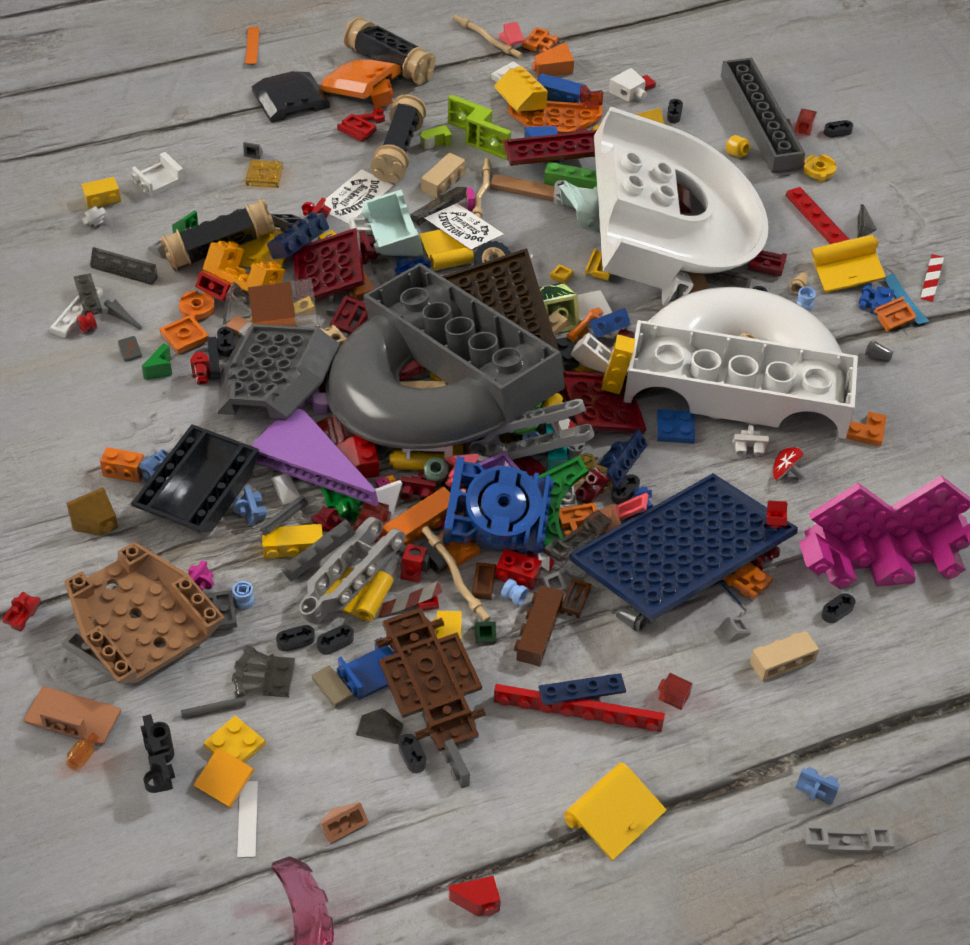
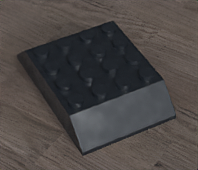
[131,424,259,533]

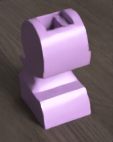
[298,389,331,415]

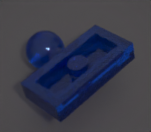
[393,256,432,276]

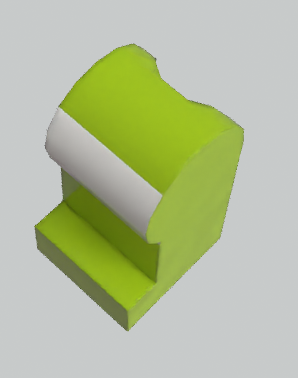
[420,125,452,149]

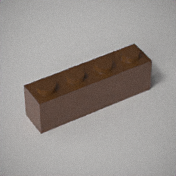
[514,585,564,667]

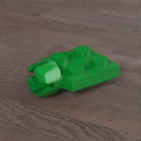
[320,486,366,523]

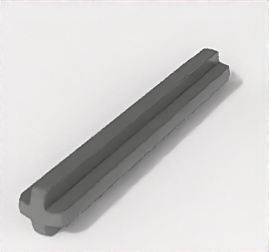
[260,496,308,536]

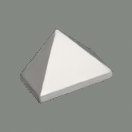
[271,473,300,507]
[365,480,402,515]

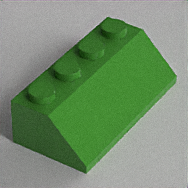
[544,162,597,189]

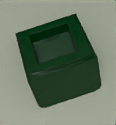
[474,621,497,643]

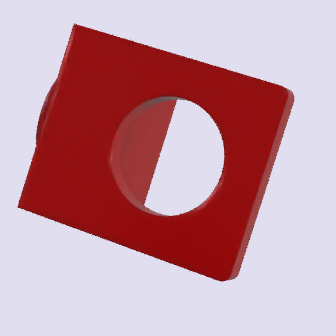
[400,544,427,583]

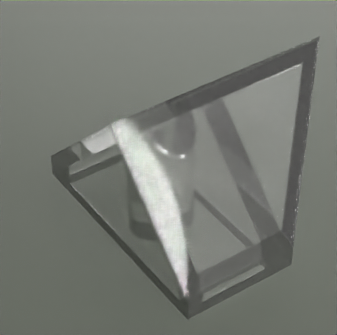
[223,282,252,325]

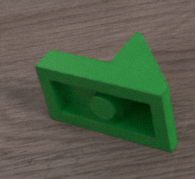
[142,343,172,380]

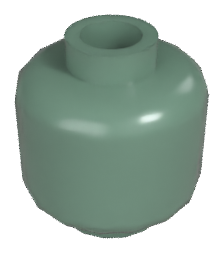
[424,457,449,485]

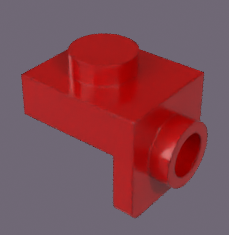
[766,500,788,528]

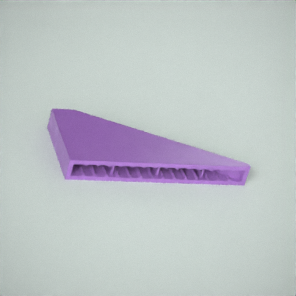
[251,408,379,506]

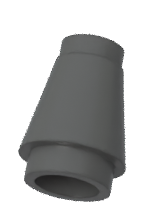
[865,341,893,361]
[616,606,648,631]

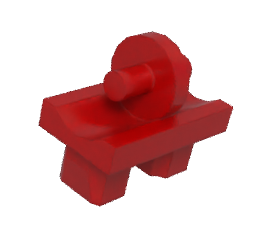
[301,197,332,219]
[190,352,211,385]
[2,592,41,632]

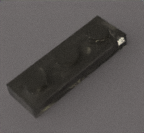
[73,273,103,316]

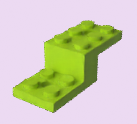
[448,94,511,160]

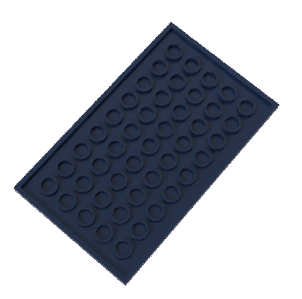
[569,473,798,621]

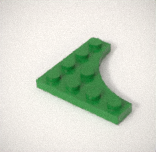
[524,456,589,554]

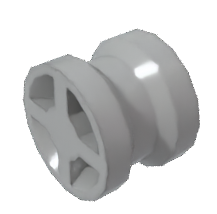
[567,442,585,460]

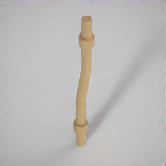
[452,14,522,59]
[473,158,492,219]
[422,526,491,622]

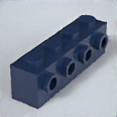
[266,212,329,259]

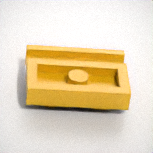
[585,248,611,281]

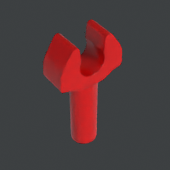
[356,109,385,124]

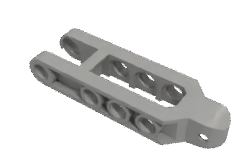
[470,399,595,460]
[299,517,405,624]

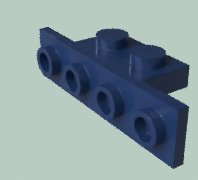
[598,430,647,488]
[538,673,626,705]

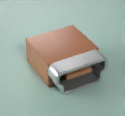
[225,315,252,338]

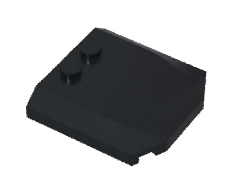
[251,71,330,123]

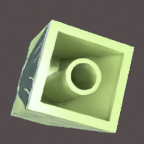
[539,282,579,332]

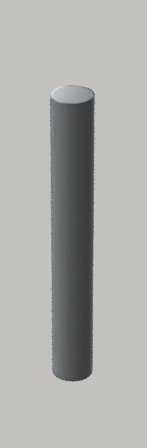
[181,696,246,718]

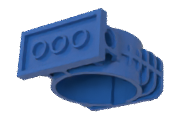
[442,456,554,556]

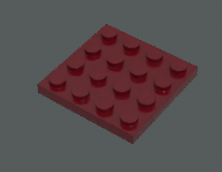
[293,228,365,301]
[563,371,646,434]

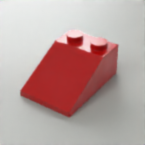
[336,436,379,479]

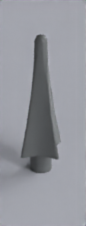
[104,299,142,329]

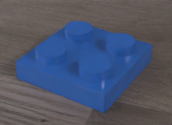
[657,409,695,444]

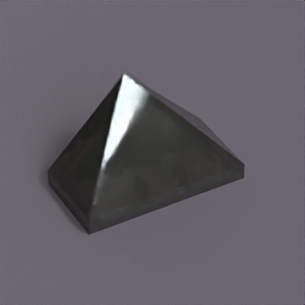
[857,204,877,238]
[356,708,403,744]

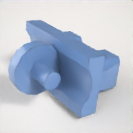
[138,449,169,480]
[232,487,267,526]
[795,767,840,804]

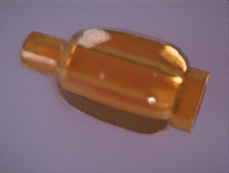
[65,733,99,771]

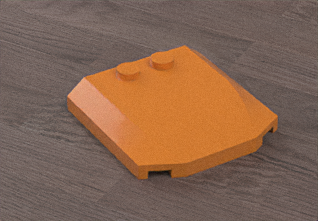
[321,59,402,99]

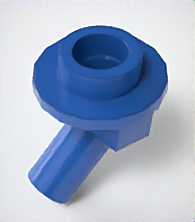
[633,487,654,510]

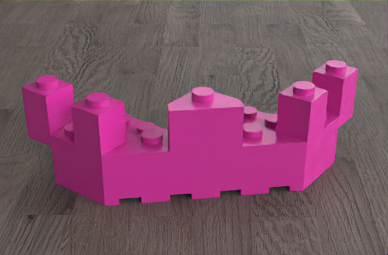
[799,475,970,590]

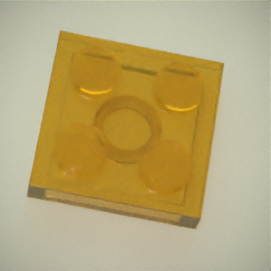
[245,160,283,188]

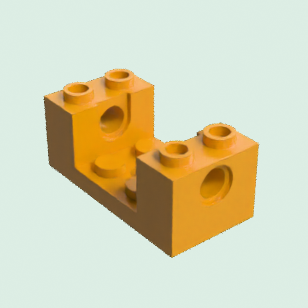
[203,241,285,291]

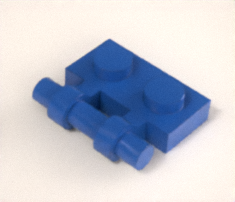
[859,283,895,315]

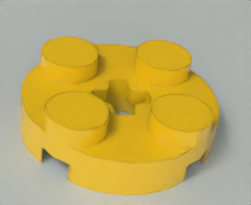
[803,154,836,182]

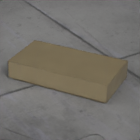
[312,665,353,708]

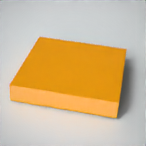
[193,747,255,808]

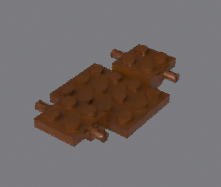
[375,608,486,752]

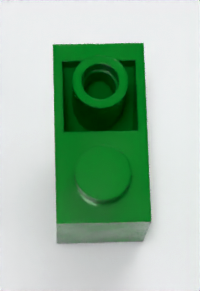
[172,210,199,240]

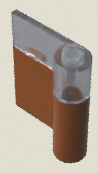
[248,279,322,328]

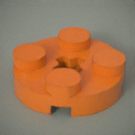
[179,290,215,321]

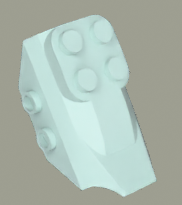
[559,180,600,233]

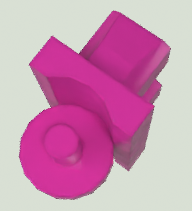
[188,561,214,591]

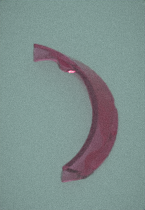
[271,856,334,945]

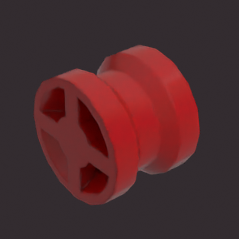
[77,312,97,333]

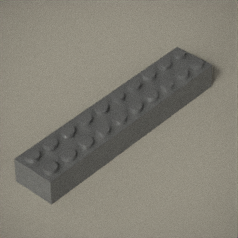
[721,57,805,172]

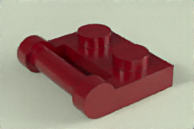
[748,250,787,276]
[330,295,368,335]

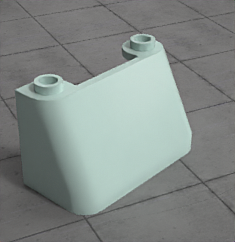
[362,190,424,257]

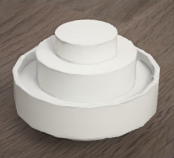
[82,206,106,226]

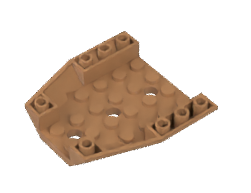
[64,542,225,683]

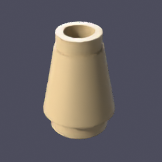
[789,272,808,295]

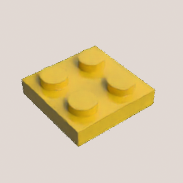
[203,716,266,763]

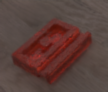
[316,415,346,445]

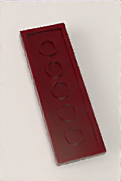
[503,130,597,166]

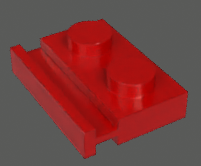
[337,113,377,142]

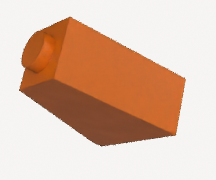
[532,43,574,77]

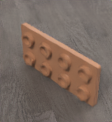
[24,686,121,745]

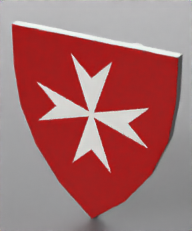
[773,447,805,482]

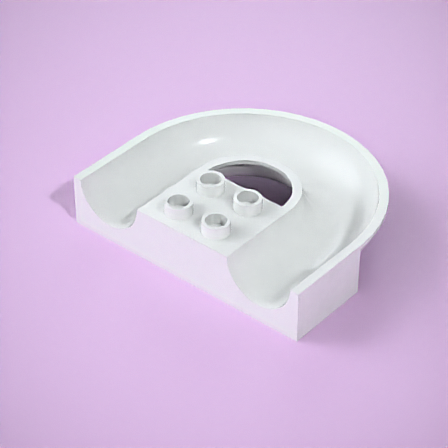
[594,107,768,290]
[624,287,858,439]

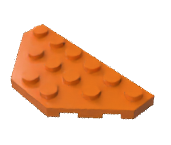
[507,101,602,134]

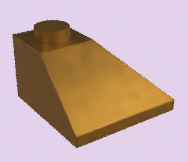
[66,487,118,536]

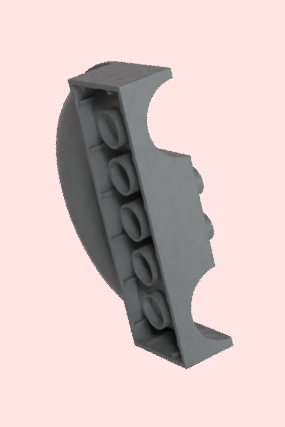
[325,263,565,449]

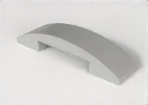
[803,824,895,854]

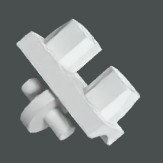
[732,425,769,456]

